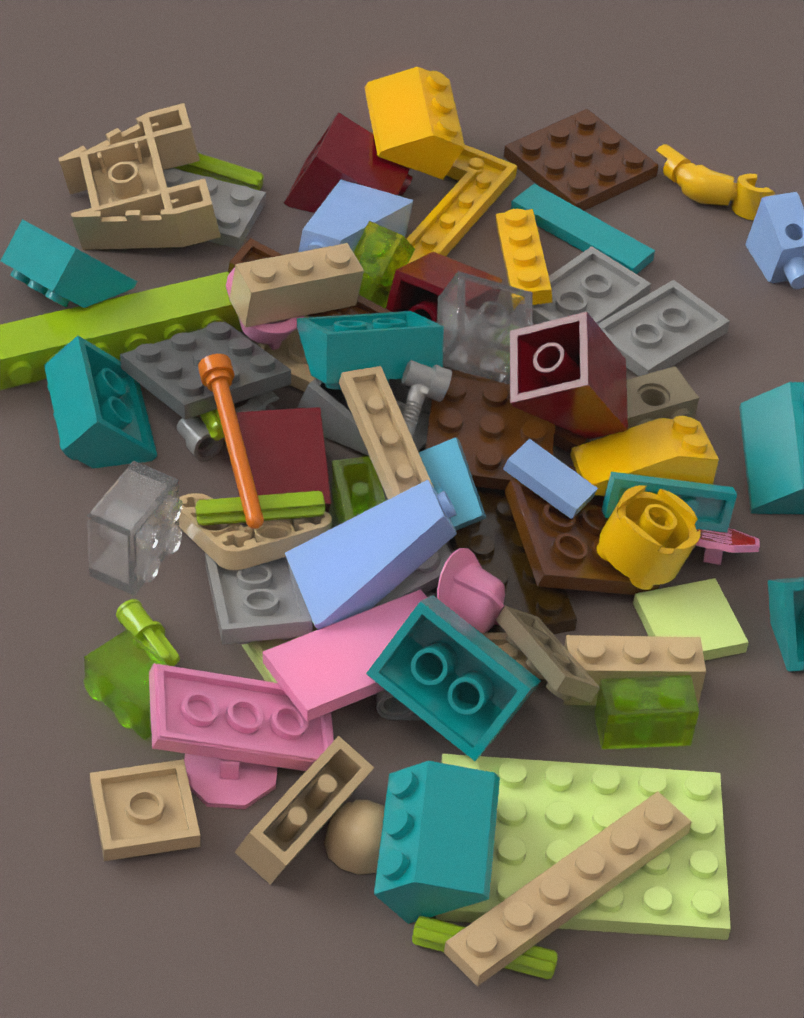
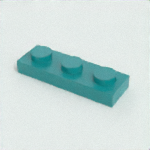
[601,472,737,533]

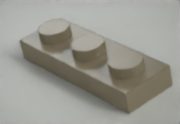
[496,605,600,703]

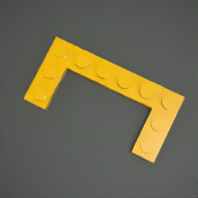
[359,145,517,292]

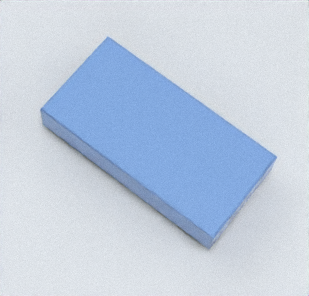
[503,439,598,519]

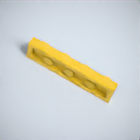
[496,209,553,307]

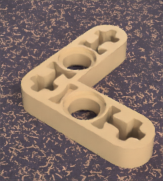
[176,493,332,570]

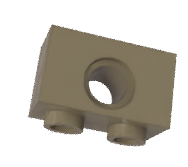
[627,366,699,429]

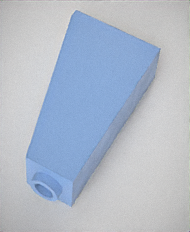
[298,180,413,262]
[285,480,457,630]

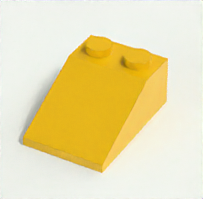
[570,416,719,496]

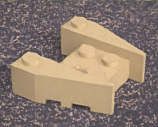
[59,103,221,250]

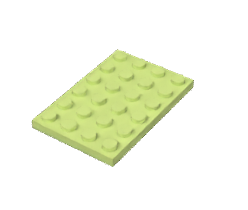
[436,754,731,940]

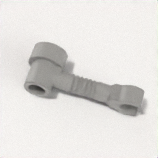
[402,360,452,439]
[177,391,279,461]

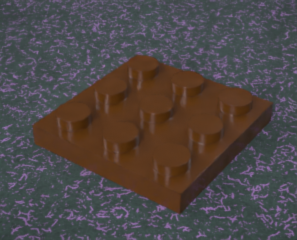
[503,109,659,211]
[425,377,555,490]
[505,479,660,595]

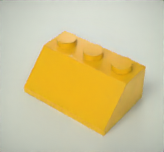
[364,66,465,180]

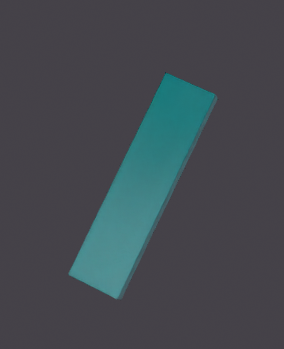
[511,184,655,274]

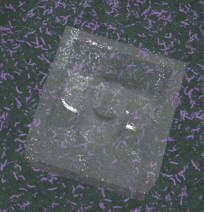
[437,271,533,384]
[87,461,183,596]

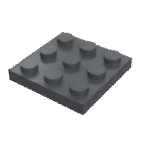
[120,322,291,419]

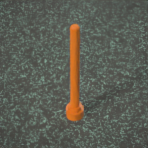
[198,354,264,529]

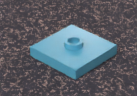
[419,437,486,530]

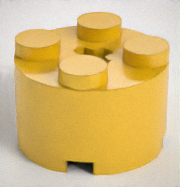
[596,485,701,590]

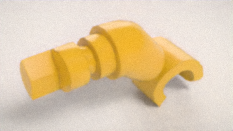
[656,144,775,220]

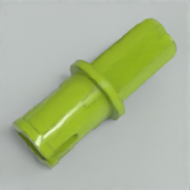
[116,599,180,667]

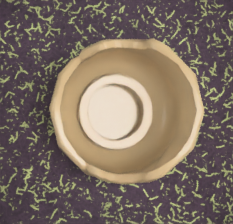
[325,800,385,875]

